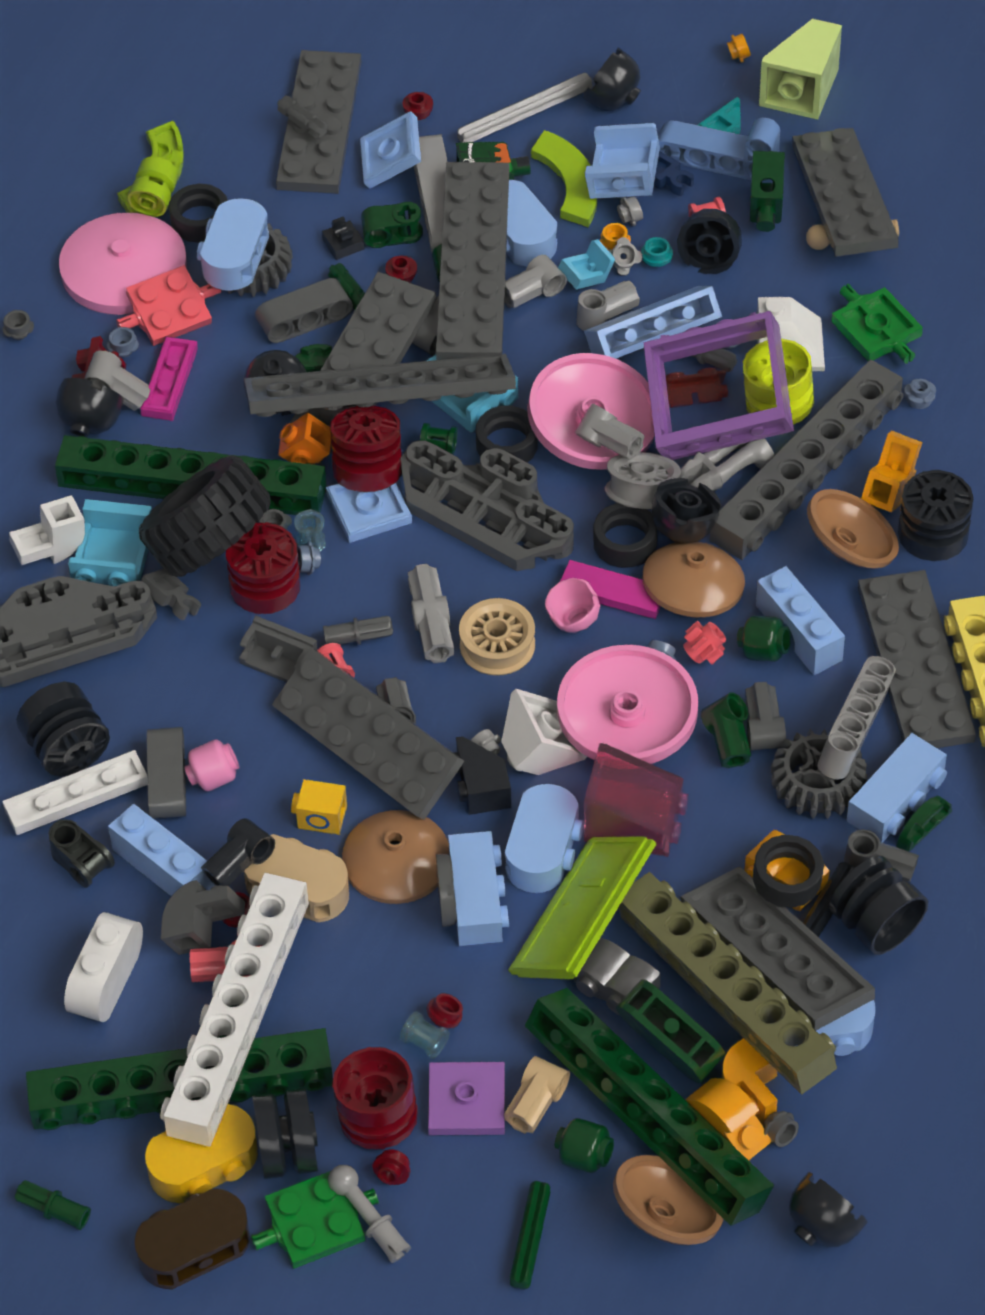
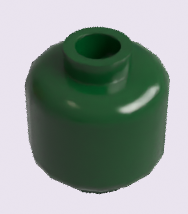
[737,616,791,662]
[554,1118,614,1173]

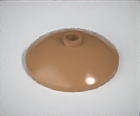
[807,489,899,568]
[642,541,745,617]
[342,810,449,904]
[613,1155,723,1245]

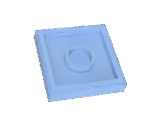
[360,111,421,189]
[326,483,412,543]

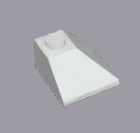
[757,297,825,371]
[501,689,587,775]

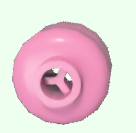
[184,739,240,791]

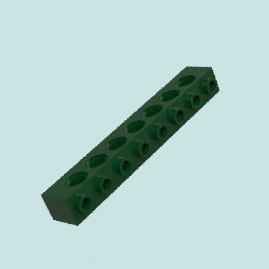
[55,435,327,518]
[525,988,774,1226]
[26,1028,333,1130]

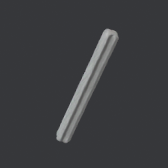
[457,73,592,142]

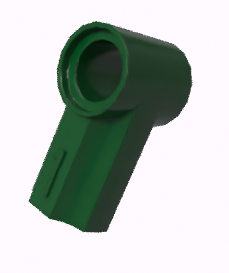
[701,692,752,768]

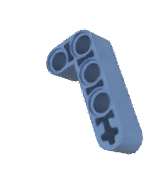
[658,117,780,182]

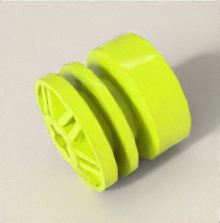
[742,338,814,425]

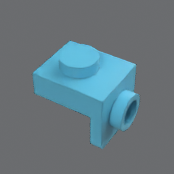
[558,239,615,290]

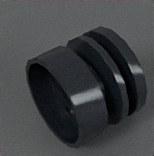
[898,470,974,561]
[16,681,110,776]
[829,856,929,955]

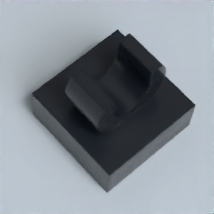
[322,216,364,260]

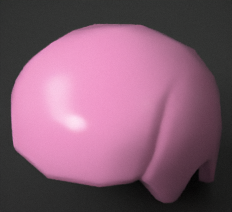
[545,578,600,633]

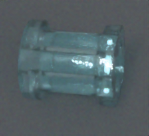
[294,510,326,551]
[400,1011,450,1059]

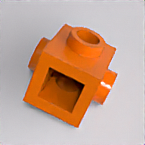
[278,413,332,464]

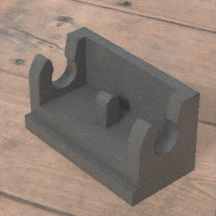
[239,616,318,682]

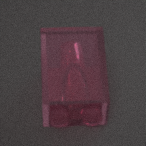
[584,743,689,857]

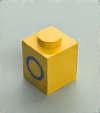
[291,779,347,835]

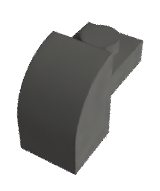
[161,880,245,955]

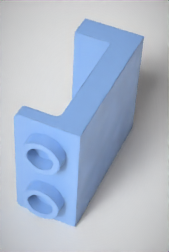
[585,123,660,199]

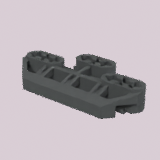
[401,441,574,571]
[0,576,157,687]

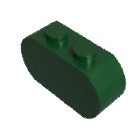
[616,979,726,1083]

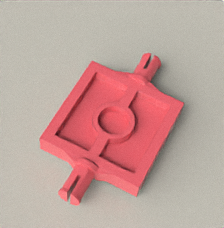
[116,265,221,346]

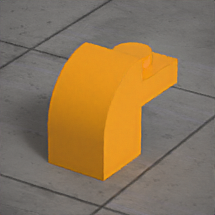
[861,431,923,512]
[722,1038,778,1125]
[685,1078,772,1160]

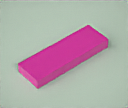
[140,336,198,421]
[560,560,661,619]

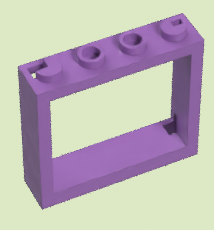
[643,311,794,460]

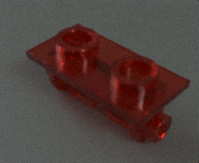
[666,368,728,408]

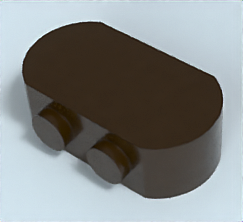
[135,1189,250,1290]

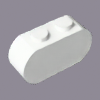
[64,912,143,1022]

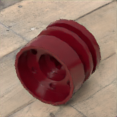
[331,405,402,492]
[226,522,300,614]
[332,1047,418,1149]

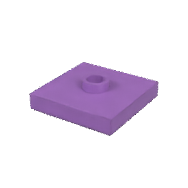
[428,1062,505,1135]

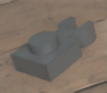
[141,569,201,620]

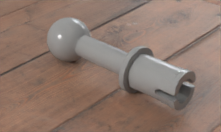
[328,1165,411,1263]

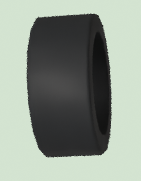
[169,183,228,243]
[476,406,538,462]
[593,503,657,568]
[753,835,824,908]

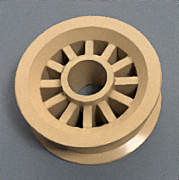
[459,598,535,675]

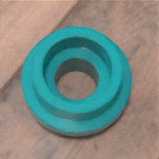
[641,237,673,267]

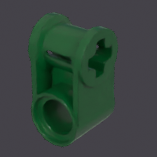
[361,202,423,248]

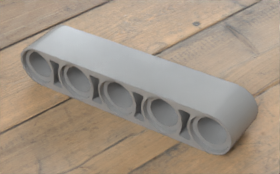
[414,134,448,252]
[817,656,896,779]

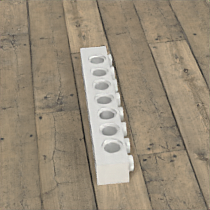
[160,873,309,1147]

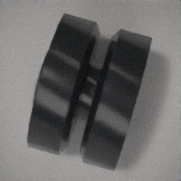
[252,1088,318,1180]

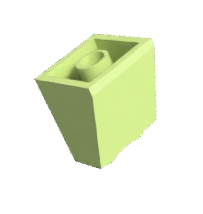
[759,19,842,120]

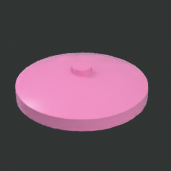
[59,213,187,315]
[527,353,655,470]
[557,645,698,767]

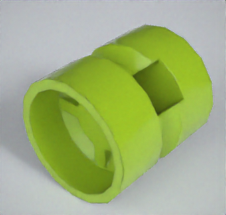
[127,157,179,217]

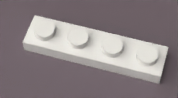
[2,750,148,835]

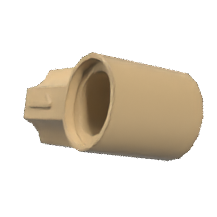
[504,1056,570,1134]

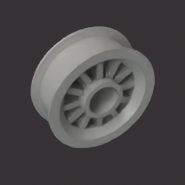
[605,452,681,509]

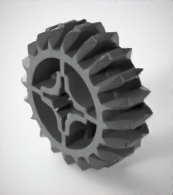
[227,223,293,297]
[771,728,867,820]

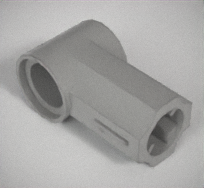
[504,255,567,309]
[577,280,640,331]
[84,351,151,411]
[575,404,645,460]

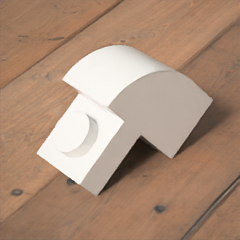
[9,495,85,565]

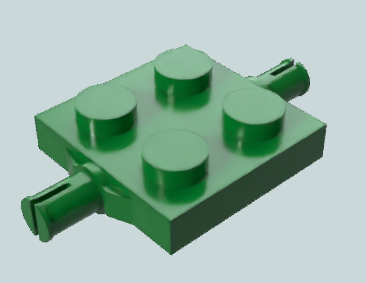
[831,284,923,364]
[251,1171,379,1269]

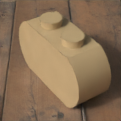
[244,834,349,922]

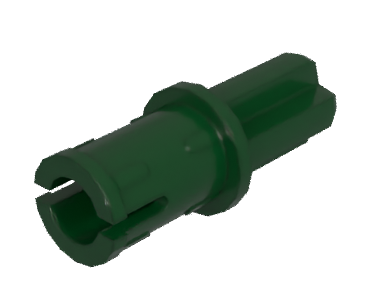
[15,1180,91,1230]

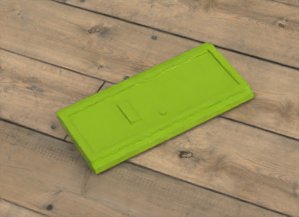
[508,837,656,979]

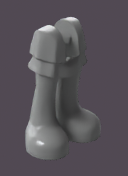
[679,438,775,491]

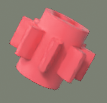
[683,621,726,665]

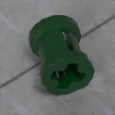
[420,423,458,455]

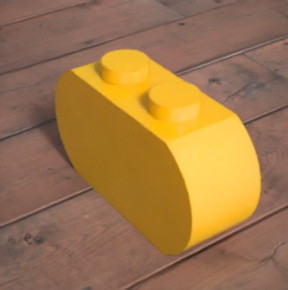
[145,1104,258,1203]

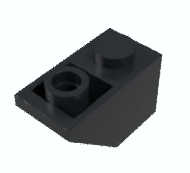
[453,736,511,815]

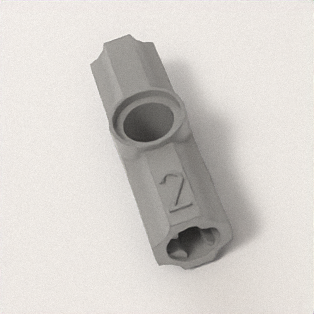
[408,564,454,663]

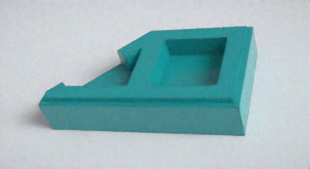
[698,97,741,134]

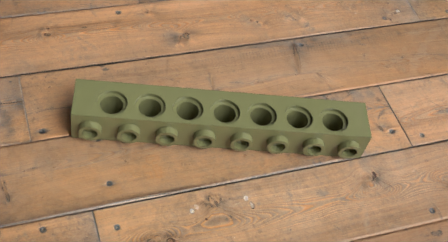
[618,872,837,1095]

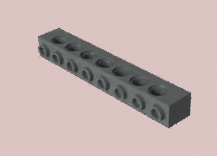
[710,359,903,560]

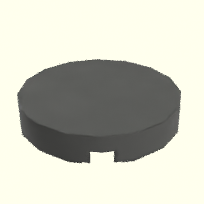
[436,854,457,927]

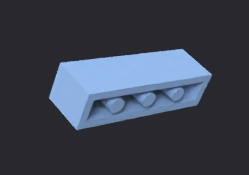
[584,286,722,359]

